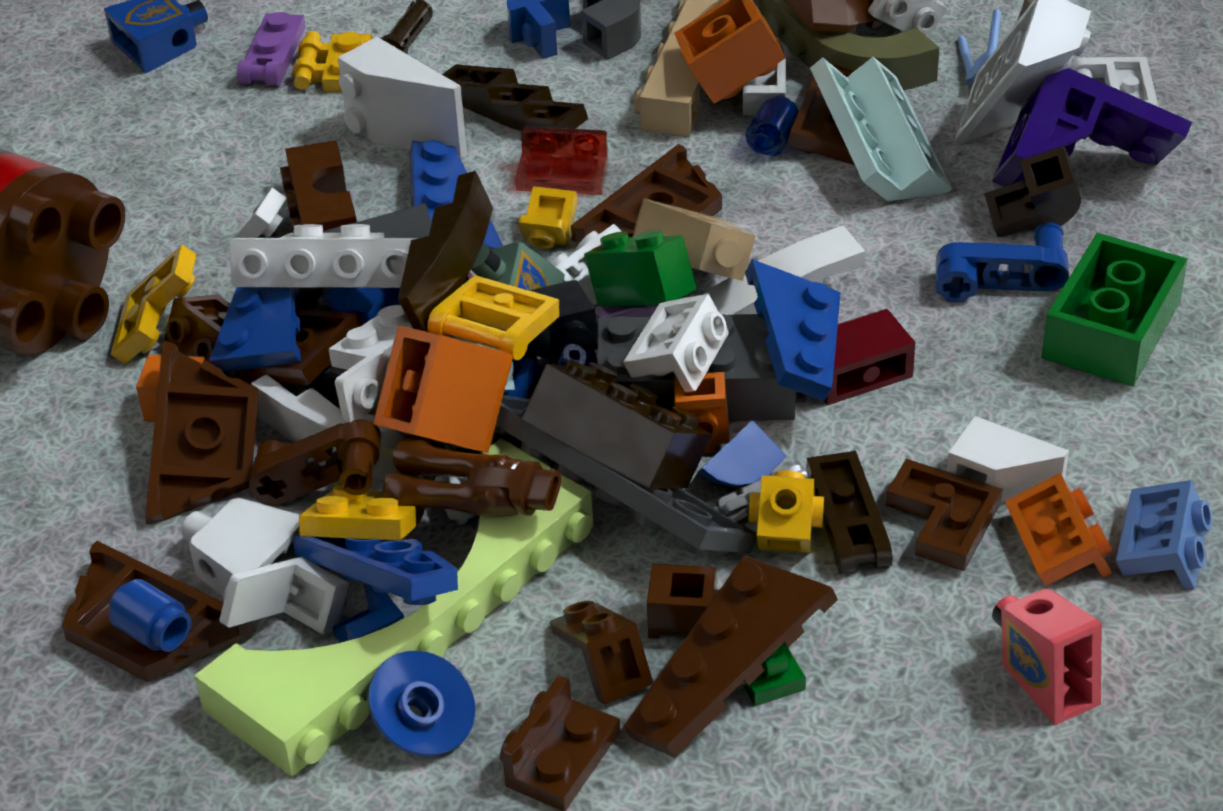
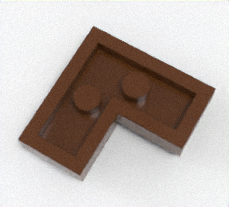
[886,459,1003,571]

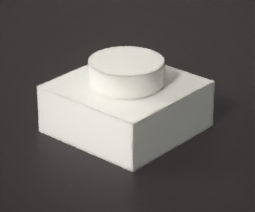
[235,187,286,238]

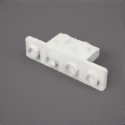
[230,224,417,288]
[328,305,469,423]

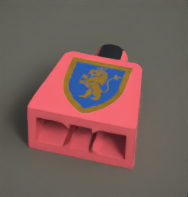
[992,589,1102,725]

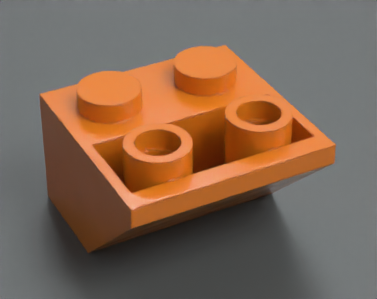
[373,325,513,453]

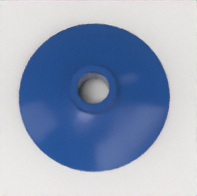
[368,651,476,757]

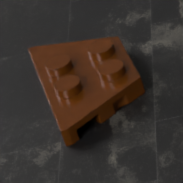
[571,144,722,243]
[145,341,259,524]
[62,541,255,682]

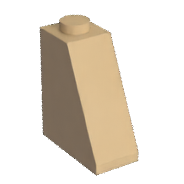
[633,198,756,281]

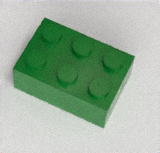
[1041,233,1188,387]

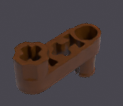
[249,419,382,506]

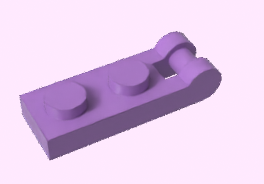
[237,12,306,86]

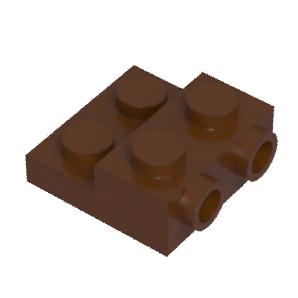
[235,310,364,393]

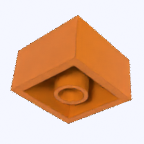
[674,0,786,104]

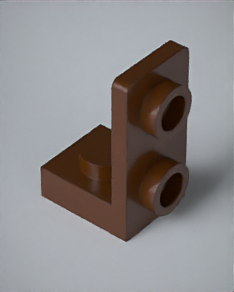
[550,601,654,704]

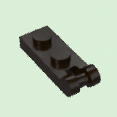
[806,451,893,574]

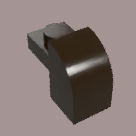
[984,146,1081,237]

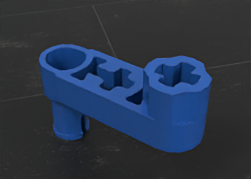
[935,222,1069,303]

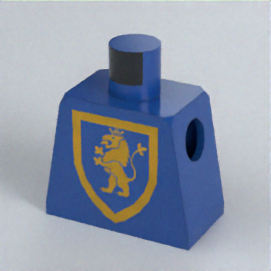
[104,0,208,73]

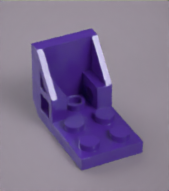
[992,68,1192,187]

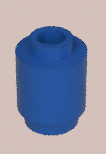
[109,579,191,652]

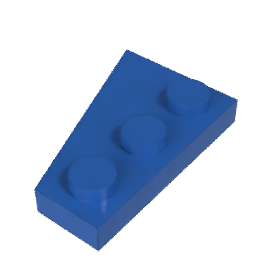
[745,259,841,401]
[209,287,301,372]

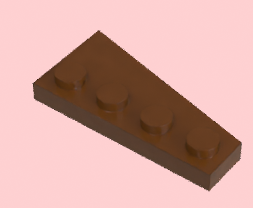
[623,555,838,757]

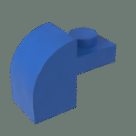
[507,0,570,59]

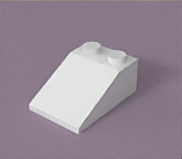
[338,37,467,159]

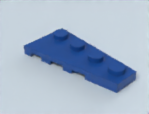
[409,140,503,249]
[293,534,458,605]

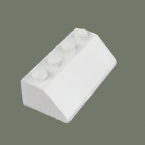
[954,0,1091,144]

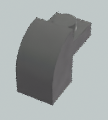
[581,0,641,60]

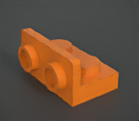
[1005,473,1113,587]

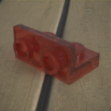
[515,127,609,195]

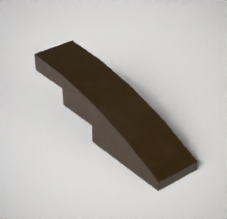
[441,64,588,139]
[398,170,493,332]

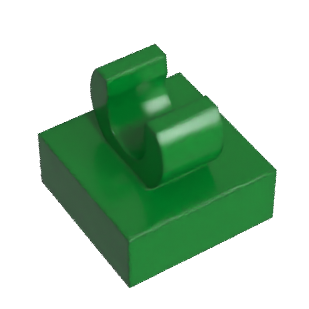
[743,644,806,706]

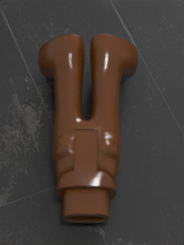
[383,434,561,524]

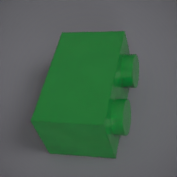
[584,230,697,306]

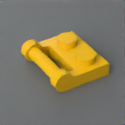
[427,275,559,360]

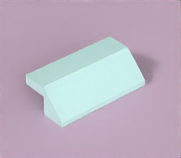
[810,57,953,201]

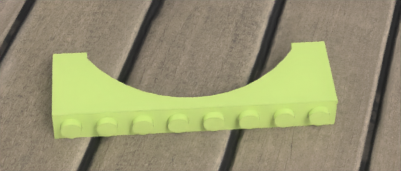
[194,438,593,777]

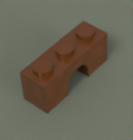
[280,140,357,233]

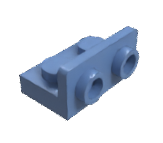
[1116,480,1212,590]

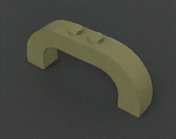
[759,0,940,90]

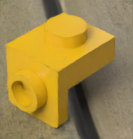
[518,186,578,249]

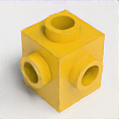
[749,470,824,553]

